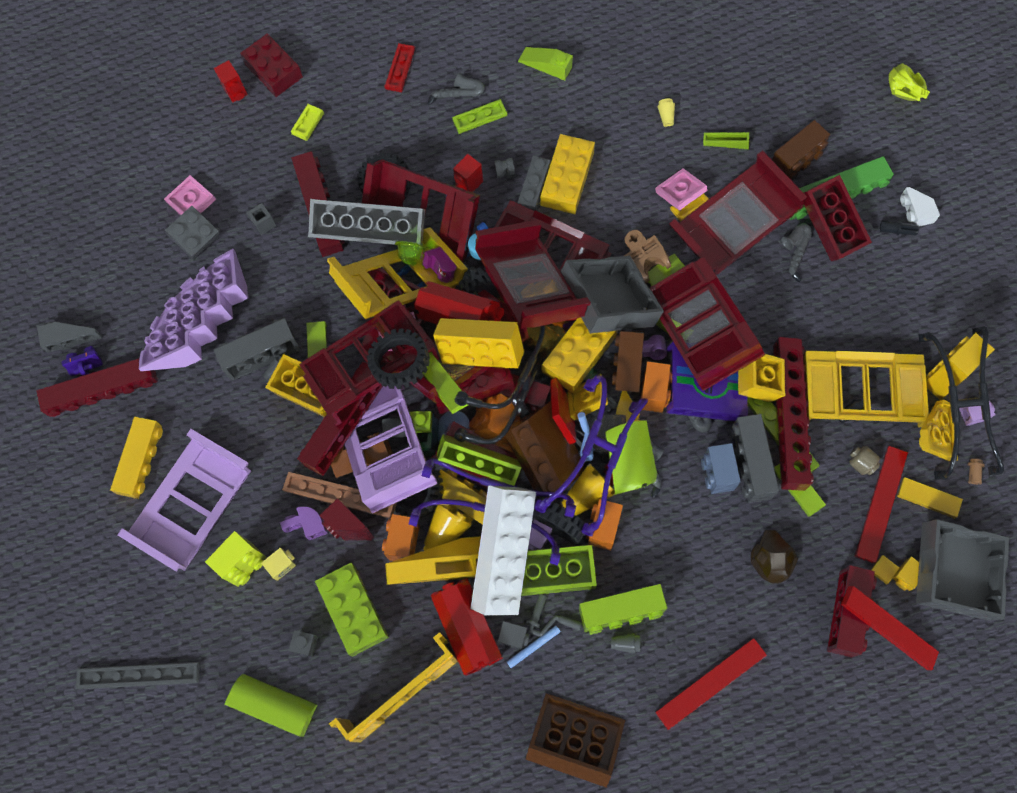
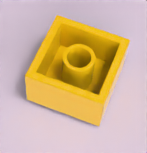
[738,354,785,402]

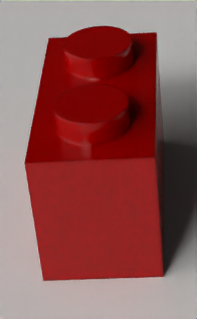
[213,60,247,103]
[453,154,483,192]

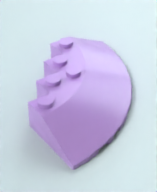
[139,249,248,371]

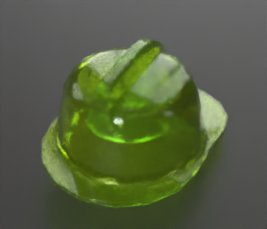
[395,241,433,266]

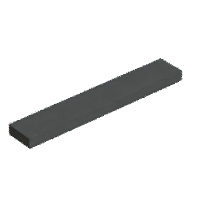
[76,662,200,690]

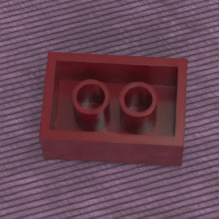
[240,33,303,97]

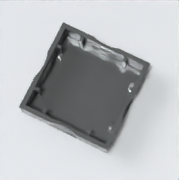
[561,256,664,334]
[916,519,1009,621]

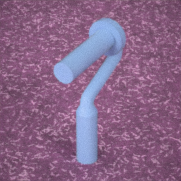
[577,412,600,462]

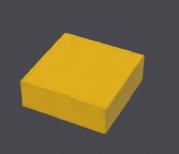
[871,555,900,585]

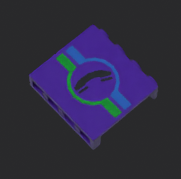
[667,342,748,421]

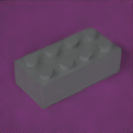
[214,318,301,381]
[729,414,779,503]

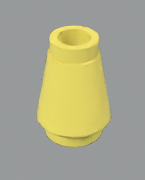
[657,98,675,127]

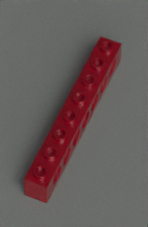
[773,337,814,491]

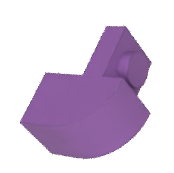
[280,507,328,540]

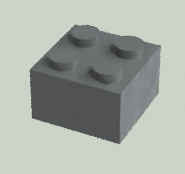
[165,206,220,260]

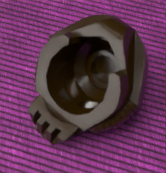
[750,530,798,584]

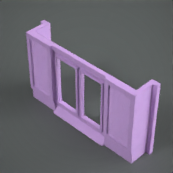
[345,385,437,513]
[118,429,251,572]

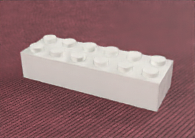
[471,485,536,615]

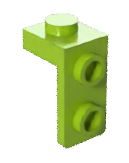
[410,411,432,433]

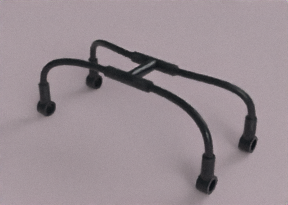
[454,325,545,444]
[918,326,1004,480]

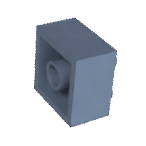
[701,443,741,494]

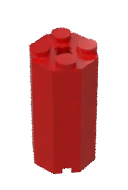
[414,281,504,325]
[431,578,503,676]

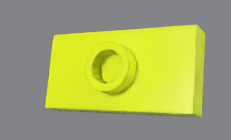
[291,104,324,141]

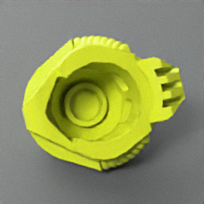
[889,63,930,101]

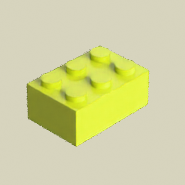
[205,531,266,587]

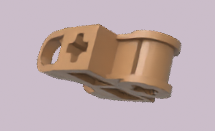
[624,230,672,284]

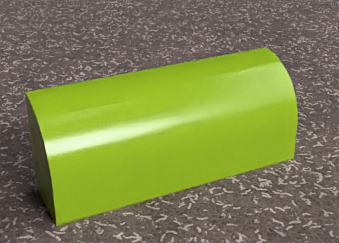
[437,434,522,486]
[224,674,317,737]

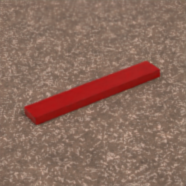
[855,446,908,563]
[841,586,939,670]
[655,638,767,730]

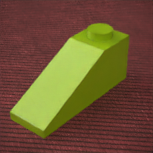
[518,47,573,81]

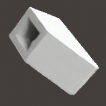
[900,187,940,226]

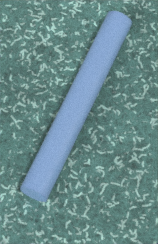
[506,626,560,668]

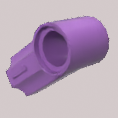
[642,335,667,360]

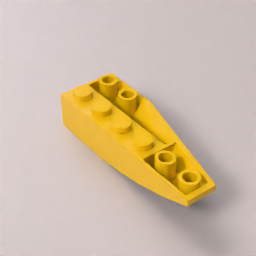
[385,537,481,585]

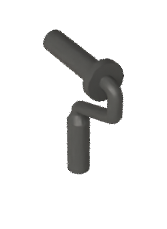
[526,594,582,636]

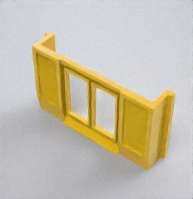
[327,227,468,319]
[803,351,929,427]
[329,632,458,742]

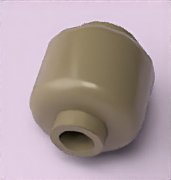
[849,446,880,475]

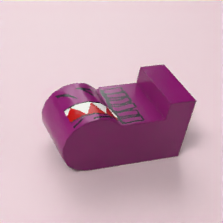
[422,247,456,283]

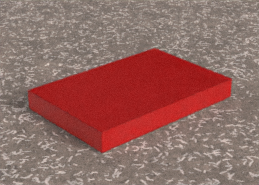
[550,378,576,444]

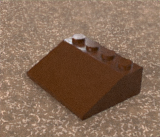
[502,401,586,498]
[525,693,625,788]

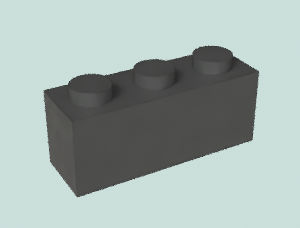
[518,156,550,211]

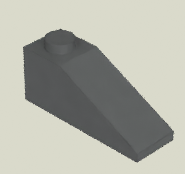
[37,322,102,353]

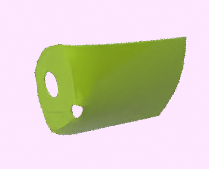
[605,421,657,495]

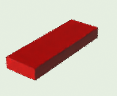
[384,43,415,93]

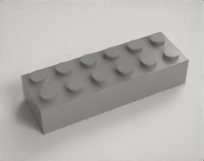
[308,199,425,247]

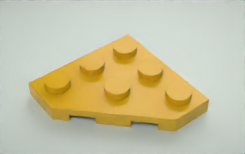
[919,400,958,461]

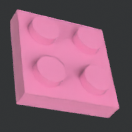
[655,168,707,211]
[164,175,216,215]

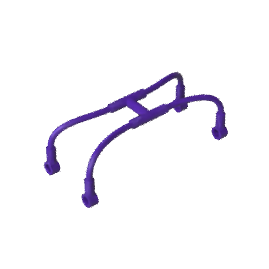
[534,375,648,536]
[408,458,576,565]

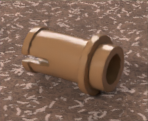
[968,459,985,485]

